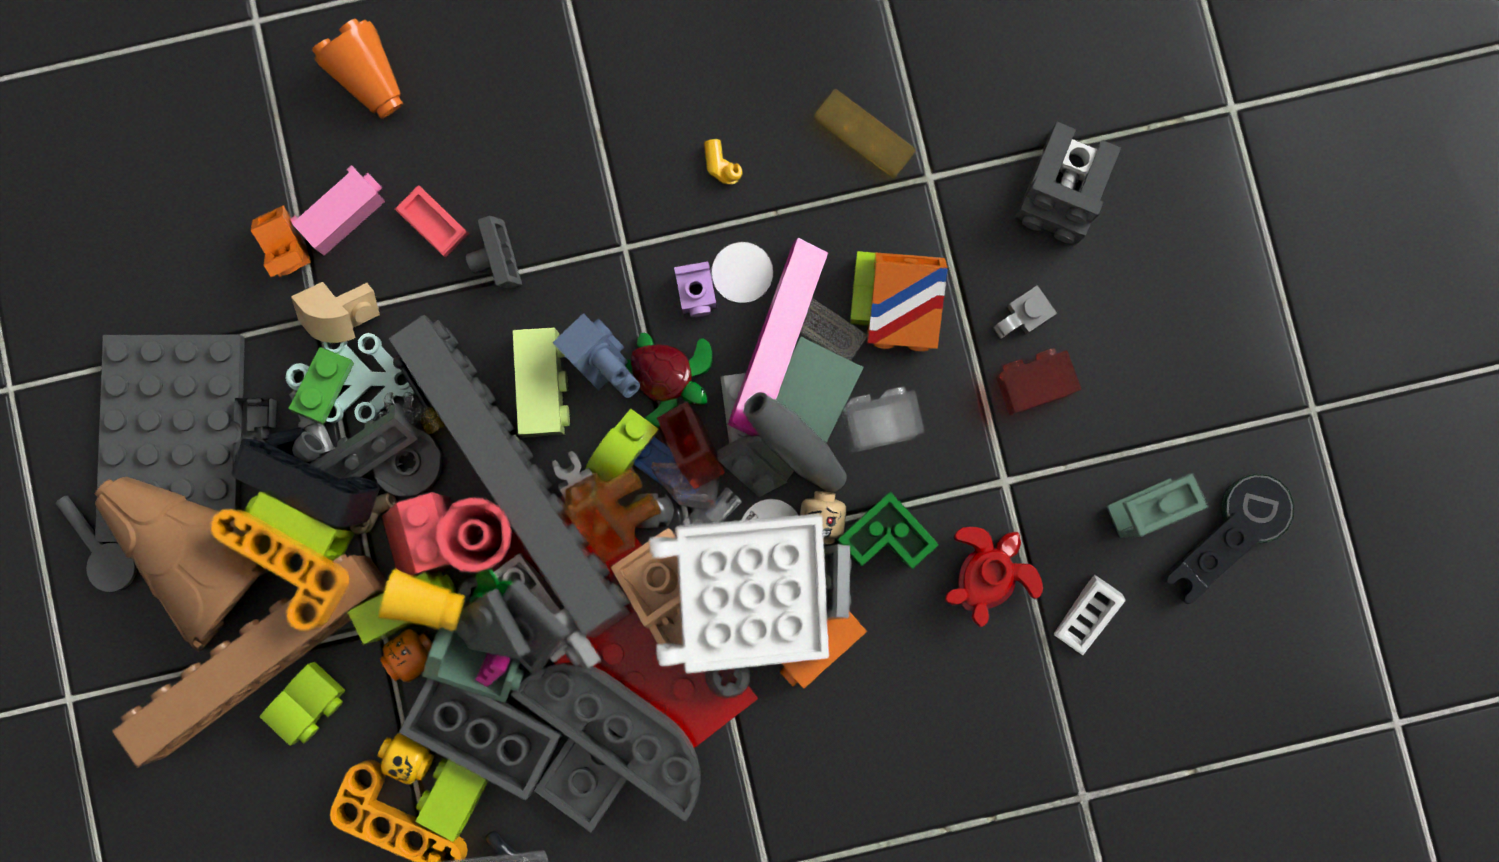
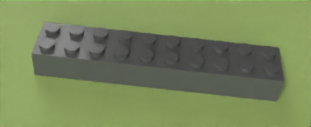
[389,314,630,637]

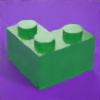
[836,492,939,569]

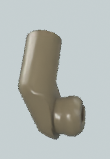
[349,492,396,535]

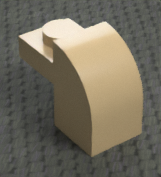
[291,282,380,343]

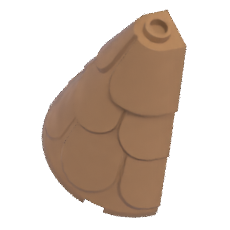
[95,476,271,652]

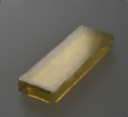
[814,88,917,179]

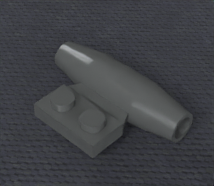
[717,392,847,497]

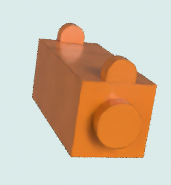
[779,611,867,689]

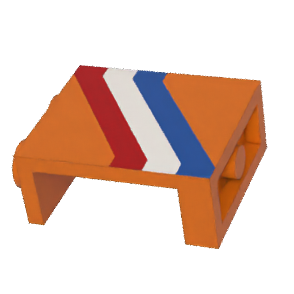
[867,252,948,351]

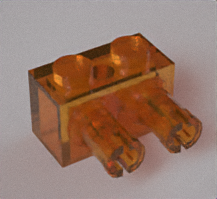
[565,467,661,563]

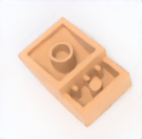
[611,528,682,644]

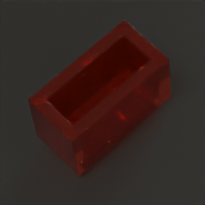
[996,348,1082,416]
[657,401,725,490]

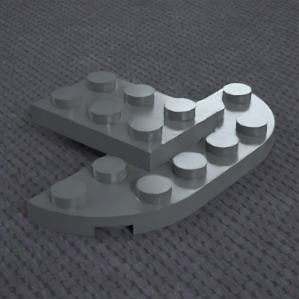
[511,663,700,833]

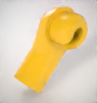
[704,139,742,184]

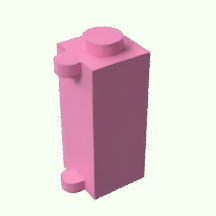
[290,165,385,256]

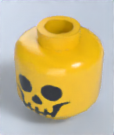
[378,733,434,784]

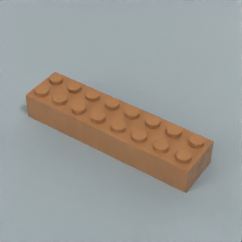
[112,554,388,767]

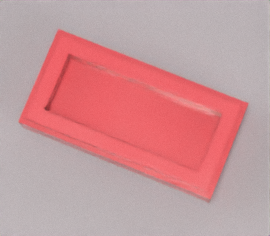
[395,185,469,258]

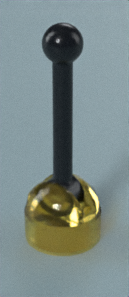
[393,355,446,435]

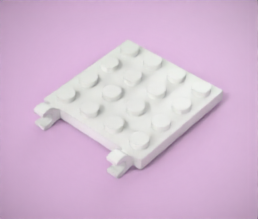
[649,514,829,673]

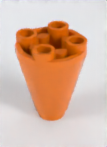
[312,19,403,119]

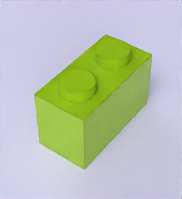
[415,758,489,842]

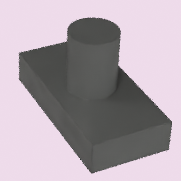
[466,215,522,289]

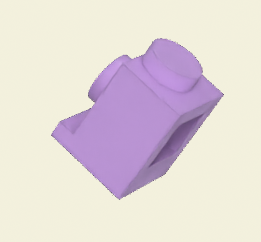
[674,261,717,317]

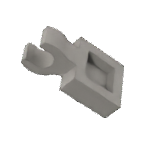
[993,285,1057,339]

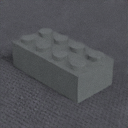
[399,678,564,800]

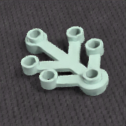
[286,333,420,423]

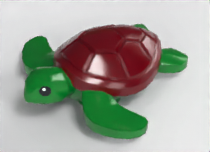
[625,333,713,427]

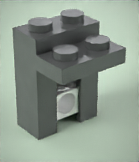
[1015,122,1121,244]

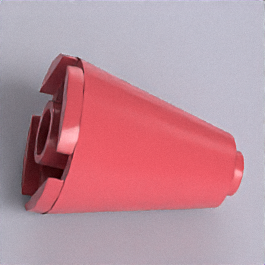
[436,498,511,572]

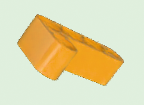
[211,509,349,630]
[330,760,468,862]

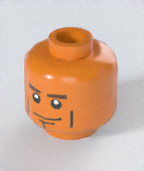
[380,629,433,682]

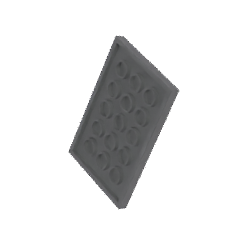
[95,335,245,542]

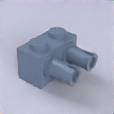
[552,313,640,398]

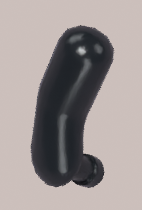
[485,831,521,862]

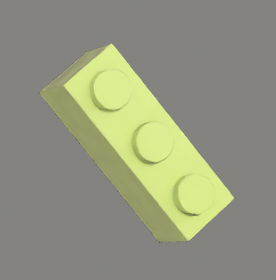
[513,327,570,437]

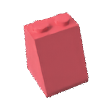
[382,493,454,577]

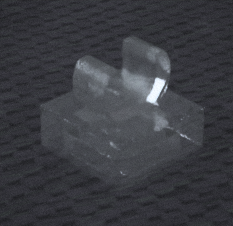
[378,392,422,426]

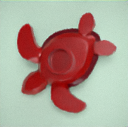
[945,527,1043,627]

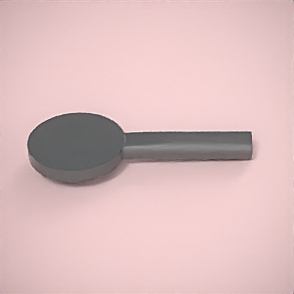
[55,496,137,592]

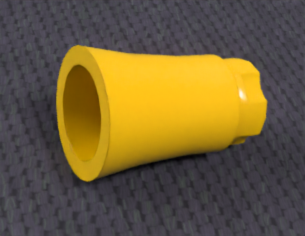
[379,569,465,631]

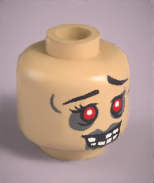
[800,491,846,544]

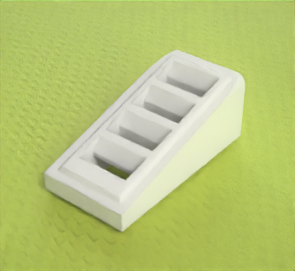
[1054,575,1126,655]

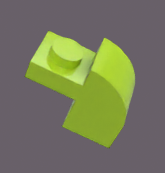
[585,409,658,494]

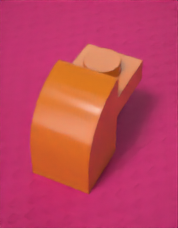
[251,205,311,277]

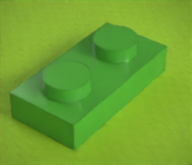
[288,347,354,425]

